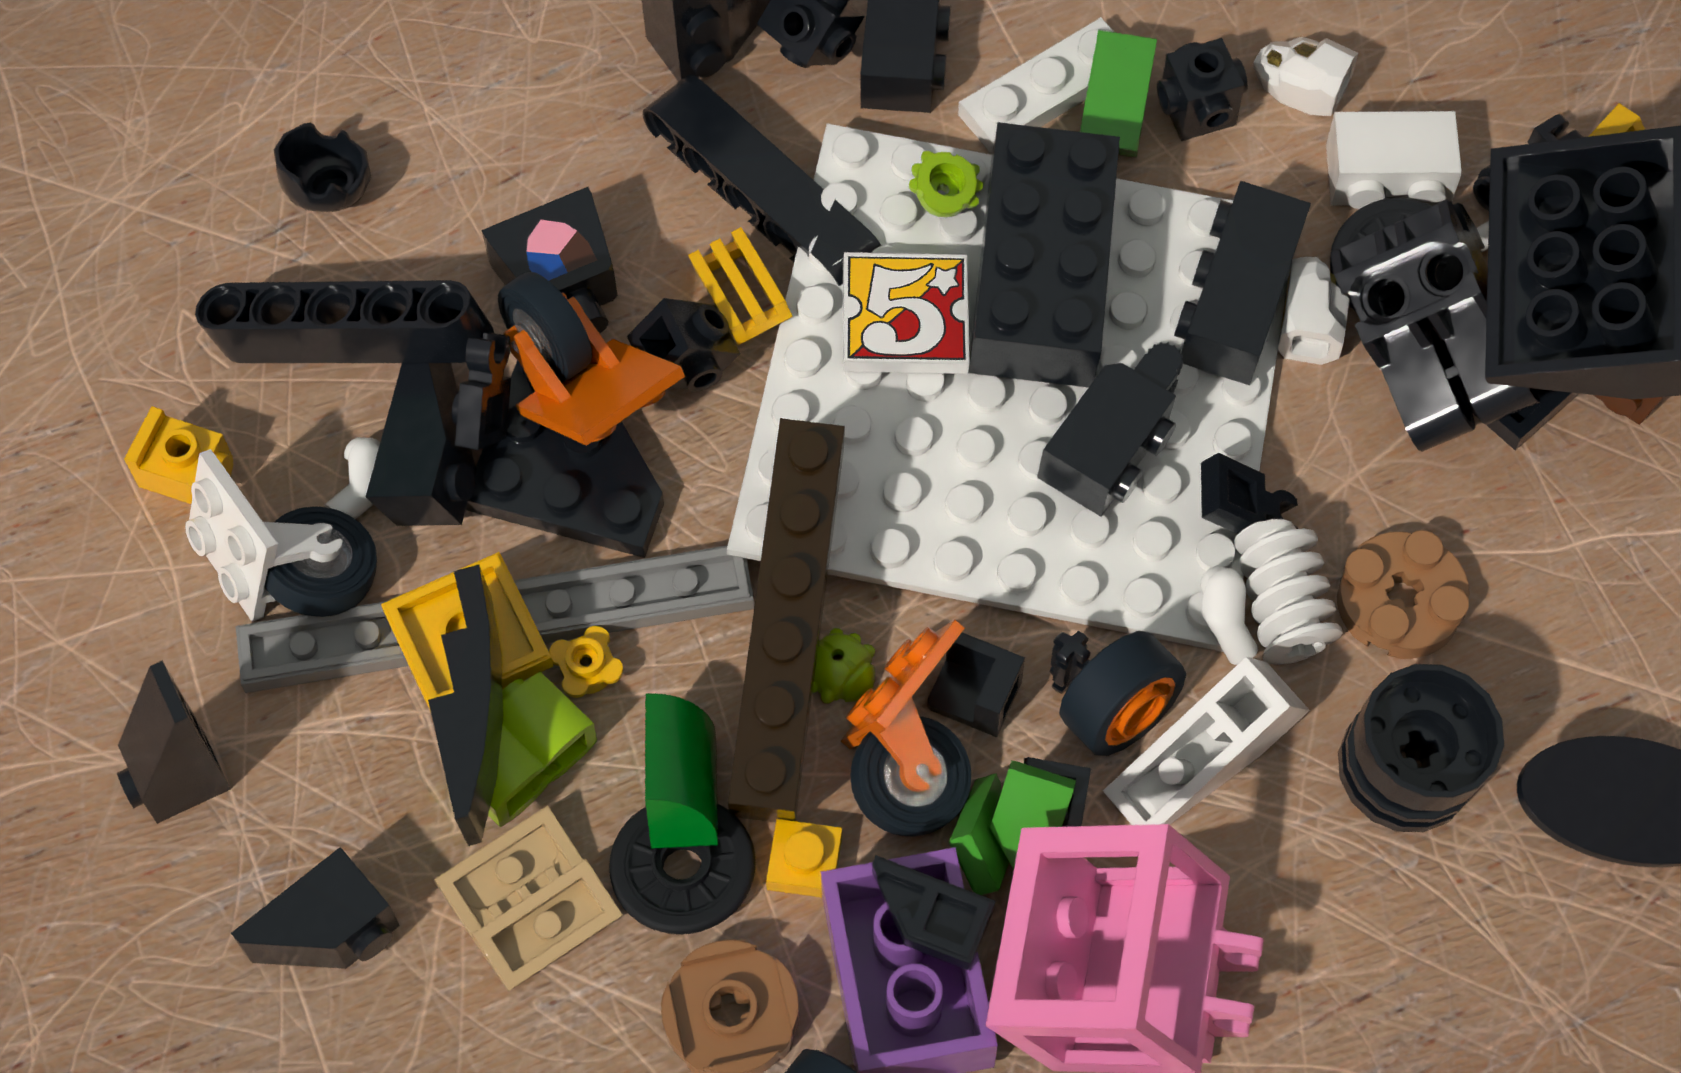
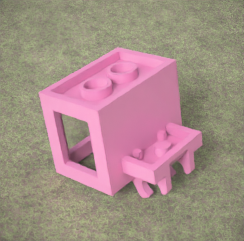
[986,824,1264,1073]

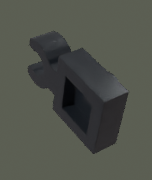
[452,332,511,450]
[1201,453,1298,534]

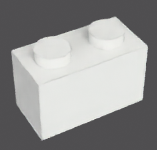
[1326,111,1462,209]

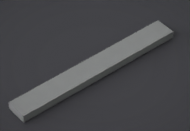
[236,545,754,693]

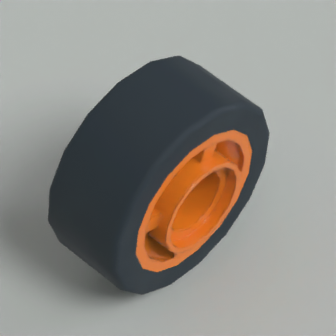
[1059,631,1186,756]

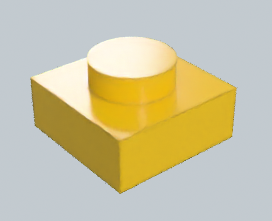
[766,819,843,898]

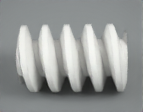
[1234,519,1343,665]

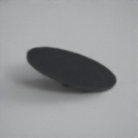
[1516,736,1681,868]

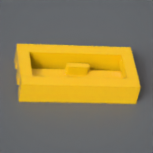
[688,227,793,345]

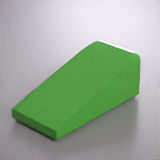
[1080,30,1157,158]

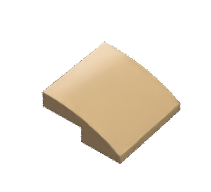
[434,805,623,992]

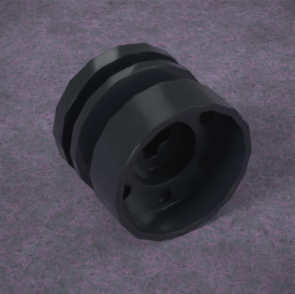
[1338,664,1504,832]

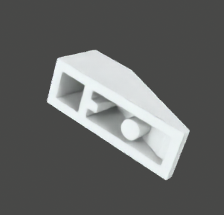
[1103,657,1310,825]

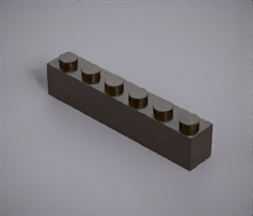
[728,418,845,822]

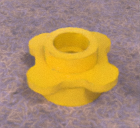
[549,626,623,698]

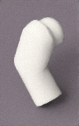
[1200,566,1258,665]

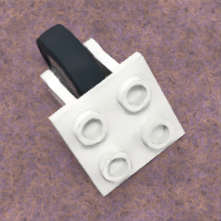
[185,449,377,622]

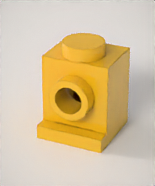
[124,406,234,504]

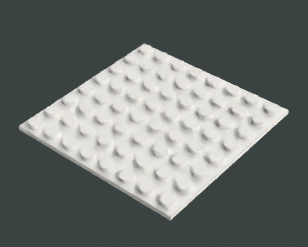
[727,124,1290,652]

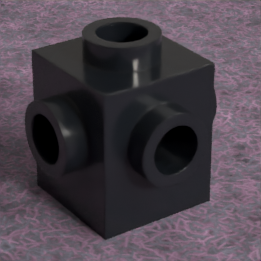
[757,0,865,68]
[1157,38,1248,141]
[627,298,740,392]

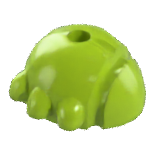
[908,151,983,218]
[812,628,875,704]

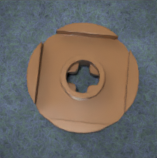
[1337,530,1470,659]
[661,940,799,1073]

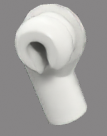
[324,437,380,519]

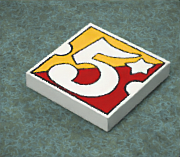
[843,252,970,374]

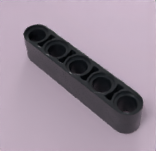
[642,74,881,286]
[195,280,494,363]

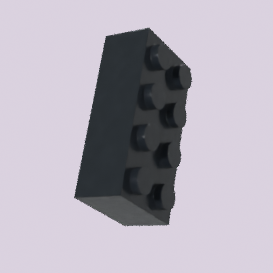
[968,122,1120,388]

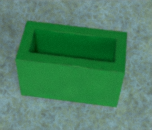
[645,693,718,848]

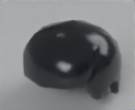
[274,123,371,212]

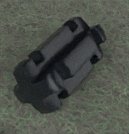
[1050,631,1091,694]

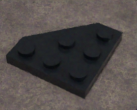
[466,360,664,558]

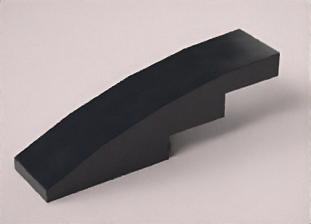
[428,565,503,846]

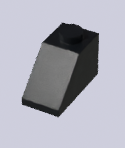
[231,847,400,969]

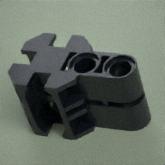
[1330,200,1540,452]

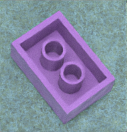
[821,847,998,1073]

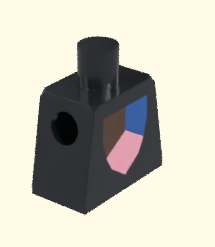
[481,186,618,334]

